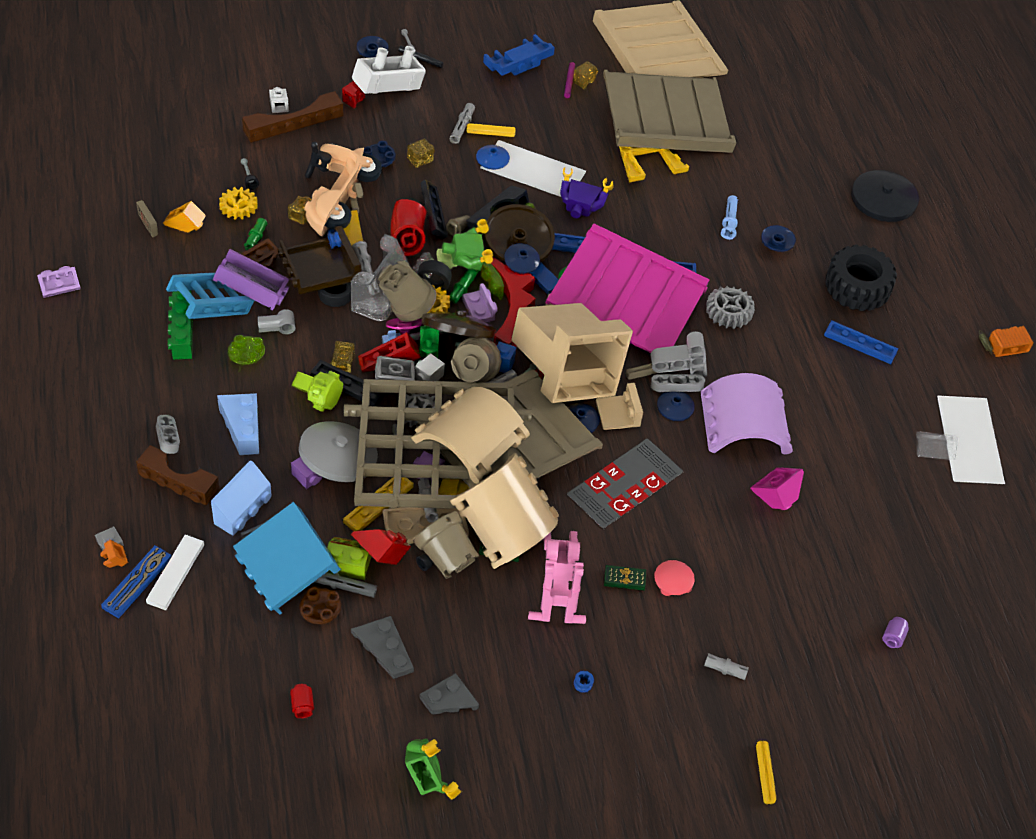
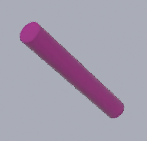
[564,62,575,98]

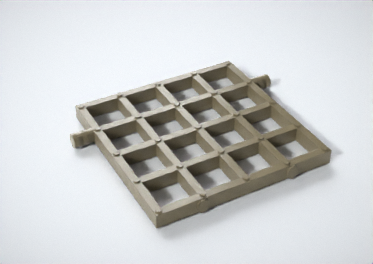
[344,379,532,509]

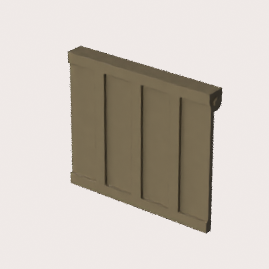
[603,70,736,153]
[417,369,603,487]

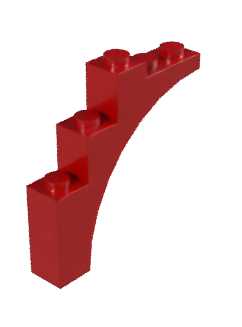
[483,257,536,348]

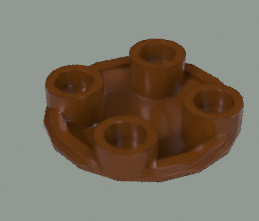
[299,587,341,624]

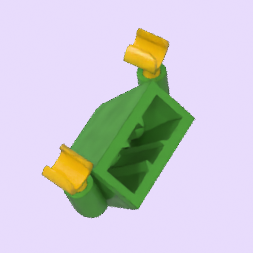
[442,219,493,270]
[405,739,461,799]

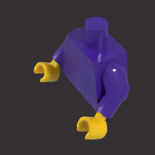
[560,167,614,219]

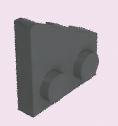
[420,673,479,715]

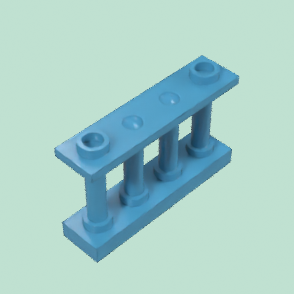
[166,273,255,319]

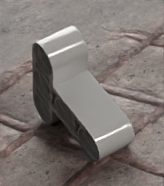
[651,332,707,378]

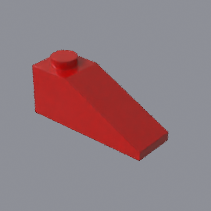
[358,332,421,372]

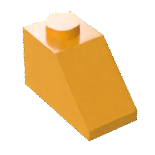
[163,201,206,233]

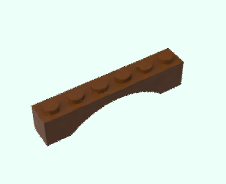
[242,91,343,142]

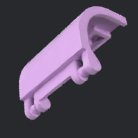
[701,373,793,454]

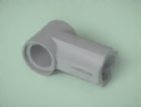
[257,310,295,334]

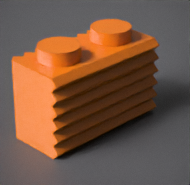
[988,326,1034,357]

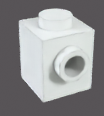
[415,353,445,381]

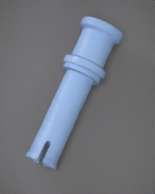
[721,195,738,239]

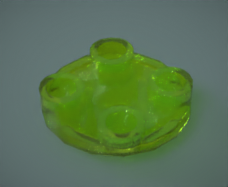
[228,335,265,365]

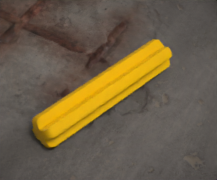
[467,123,515,137]
[756,741,776,804]

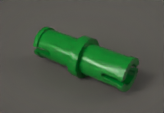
[244,218,268,250]

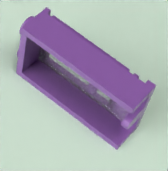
[213,249,289,311]

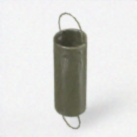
[979,330,993,354]

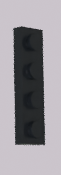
[420,179,448,240]
[310,360,385,407]

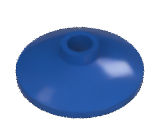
[476,145,510,170]

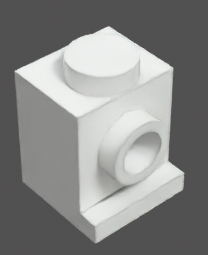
[269,87,289,113]

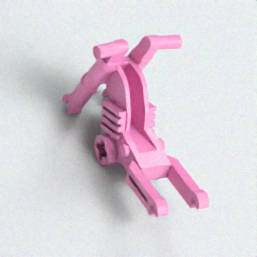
[528,531,586,624]

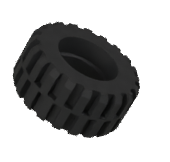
[825,245,897,311]

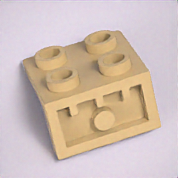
[596,383,643,430]

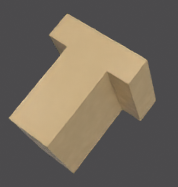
[511,303,633,403]

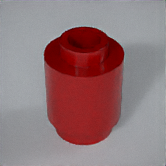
[290,684,314,718]

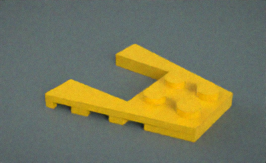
[619,146,689,182]

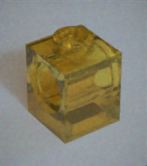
[407,138,435,168]

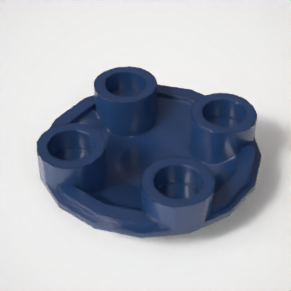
[363,141,396,167]

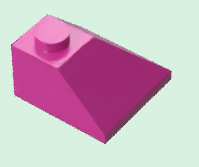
[751,468,804,510]

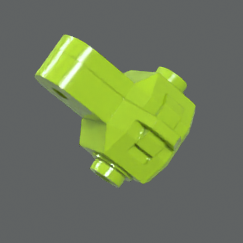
[291,371,343,412]

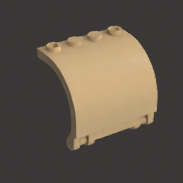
[411,387,530,484]
[450,453,559,569]

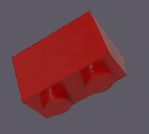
[351,529,411,565]

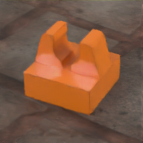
[100,540,128,568]

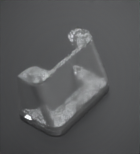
[351,234,410,321]

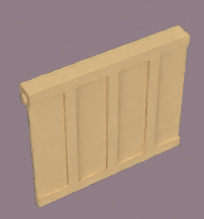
[593,0,728,78]

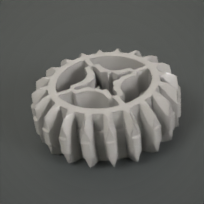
[706,286,755,329]

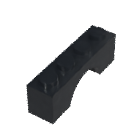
[466,185,530,239]

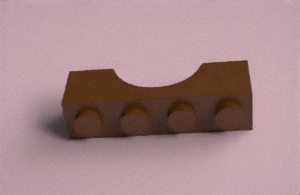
[136,445,219,505]

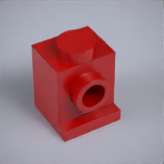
[342,81,365,109]

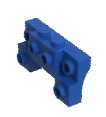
[483,34,555,76]

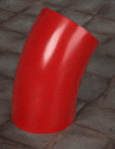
[391,199,427,256]

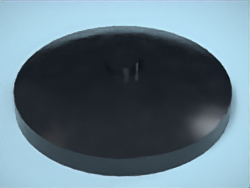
[851,170,919,222]

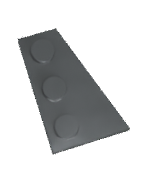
[351,616,414,679]

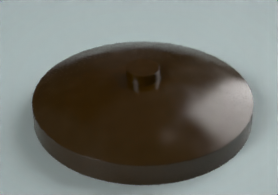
[484,204,555,264]
[422,310,496,338]

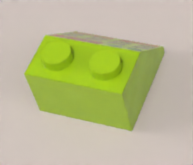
[327,537,371,580]

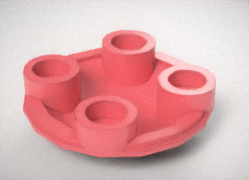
[654,560,695,596]

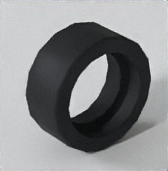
[417,260,452,291]
[318,282,353,307]

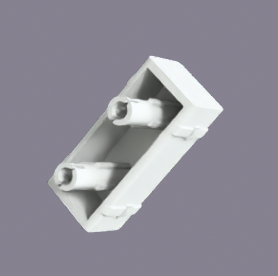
[352,46,426,94]

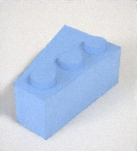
[217,393,259,455]

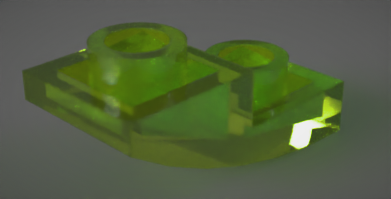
[481,262,504,299]

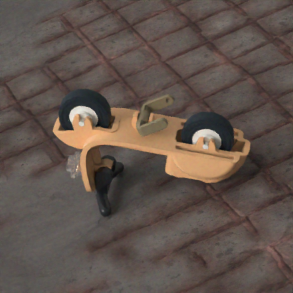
[304,141,382,237]

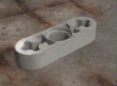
[651,374,705,392]
[156,415,180,454]

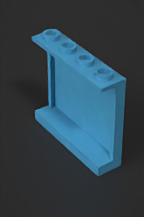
[233,502,341,614]

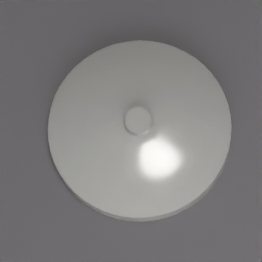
[299,421,378,482]

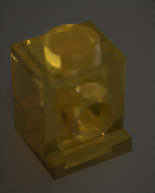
[573,61,598,89]
[288,196,312,224]
[332,341,355,373]

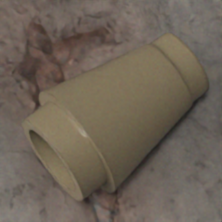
[446,215,470,236]

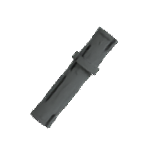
[314,572,377,598]

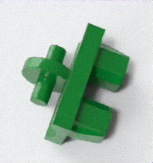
[419,325,439,358]

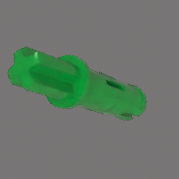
[449,269,480,304]

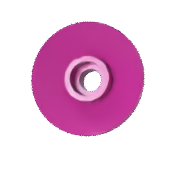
[386,318,422,334]

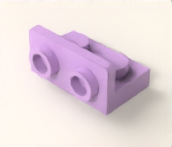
[37,266,80,298]
[462,283,498,322]

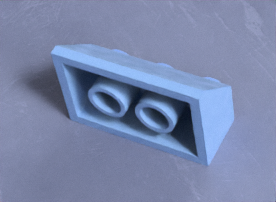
[211,461,272,536]

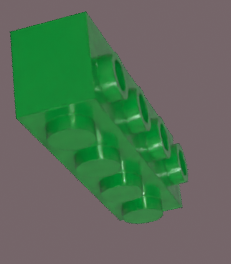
[168,290,193,359]

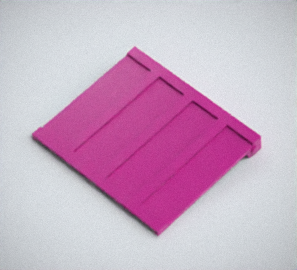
[546,224,710,353]

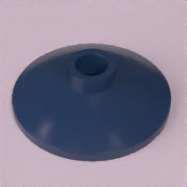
[357,36,389,58]
[761,225,796,252]
[504,243,540,274]
[657,392,694,421]
[567,403,600,433]

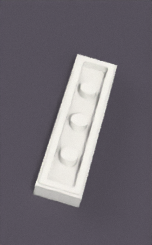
[146,535,204,610]

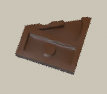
[241,238,279,269]

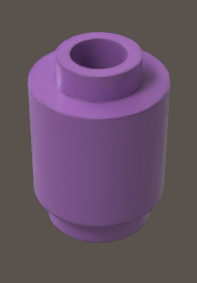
[882,617,909,648]

